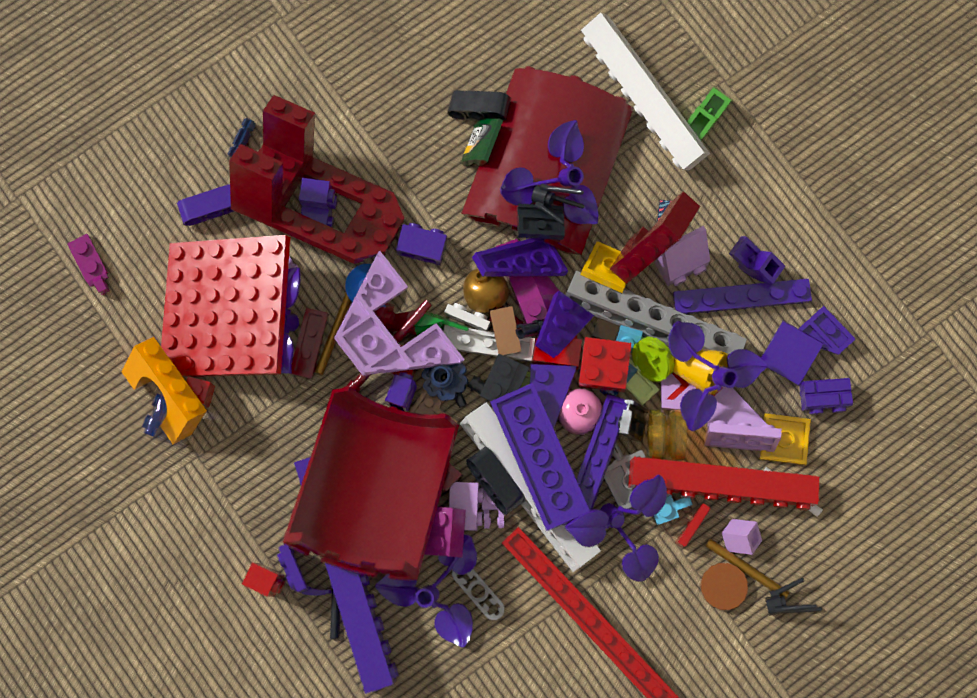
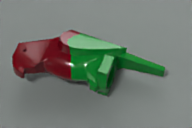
[390,310,469,336]

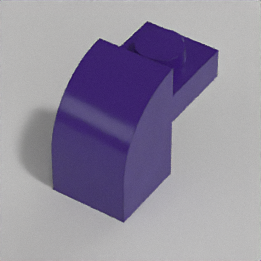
[729,236,785,284]

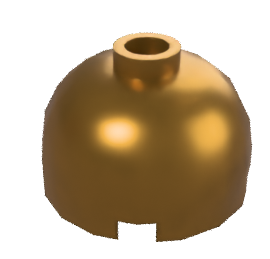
[463,268,509,313]

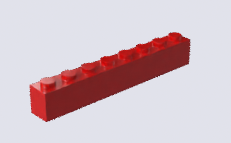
[628,457,820,510]

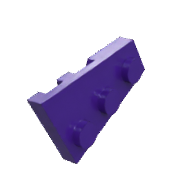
[535,291,594,358]
[530,364,577,428]

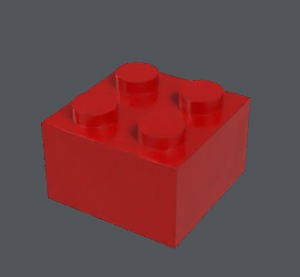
[579,337,631,393]

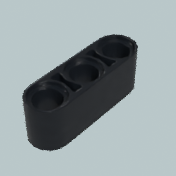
[447,90,511,121]
[466,447,525,515]

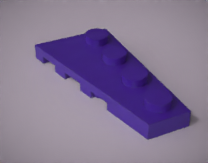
[472,238,569,277]

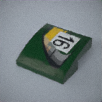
[460,119,503,167]

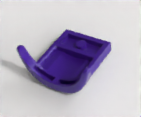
[277,544,332,596]

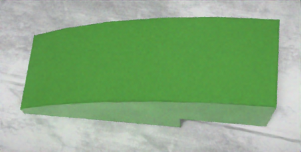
[687,87,733,142]

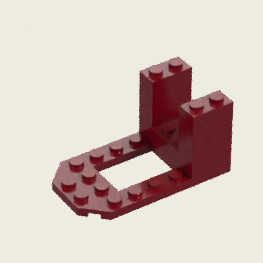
[229,95,404,264]

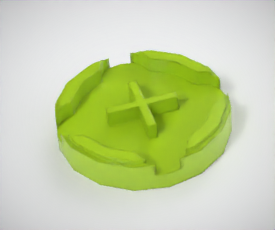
[632,337,674,382]

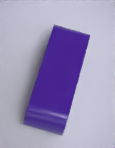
[177,184,235,226]

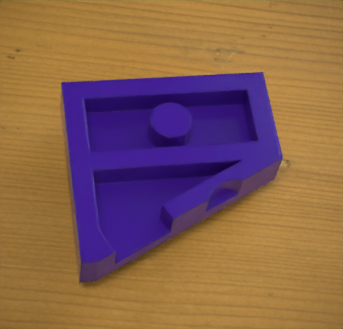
[799,306,855,355]

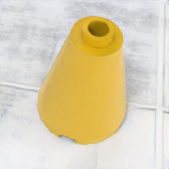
[673,349,729,395]

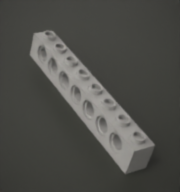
[566,271,747,368]

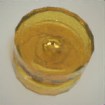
[647,409,687,460]

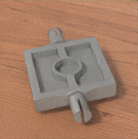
[604,443,647,518]

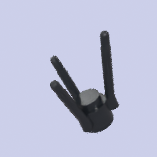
[531,183,585,224]
[765,578,822,616]

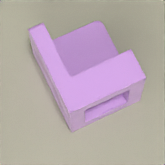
[722,519,762,555]

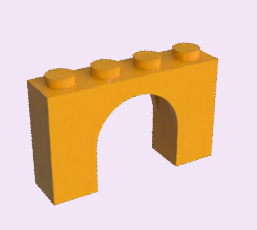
[121,337,207,445]

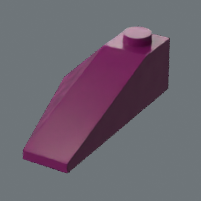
[496,239,561,324]

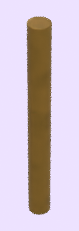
[315,293,352,375]
[705,539,789,599]

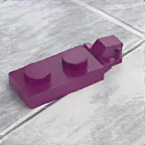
[67,234,110,295]

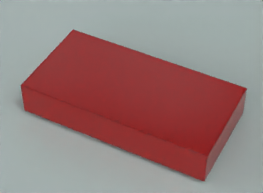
[675,503,710,548]

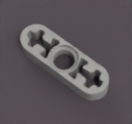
[452,569,504,620]

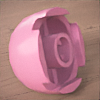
[558,389,603,435]

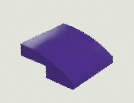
[761,320,823,385]

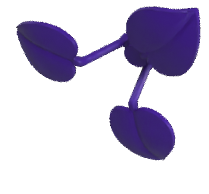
[500,120,598,224]
[281,267,301,374]
[669,321,768,431]
[565,474,667,582]
[375,534,477,648]

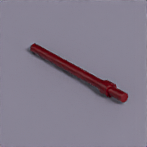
[346,299,432,393]

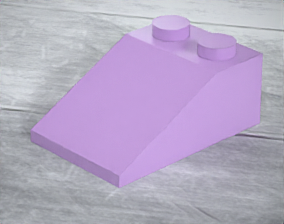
[655,226,710,286]

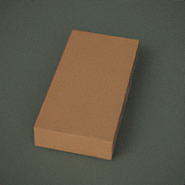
[490,306,521,355]

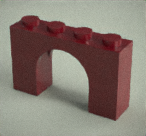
[610,191,701,284]

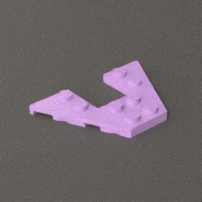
[334,251,465,375]

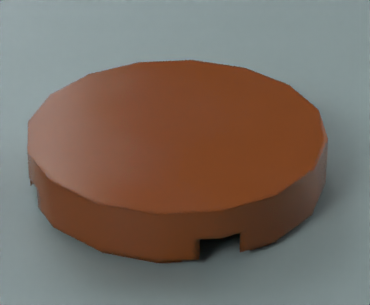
[700,563,748,610]

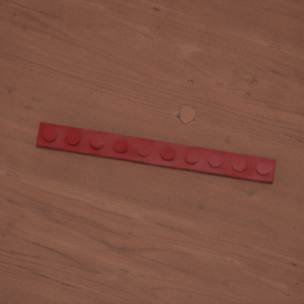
[502,527,679,698]

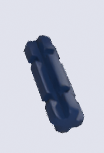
[228,118,256,158]

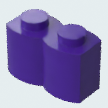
[385,372,417,412]

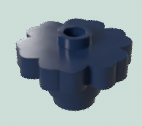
[421,363,469,402]

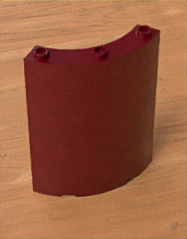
[461,66,634,255]
[283,386,459,580]

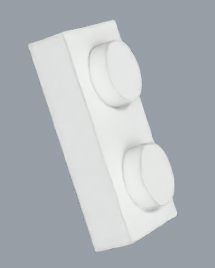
[444,303,491,331]

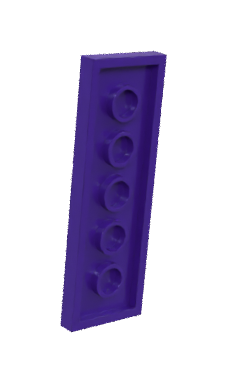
[491,383,590,532]

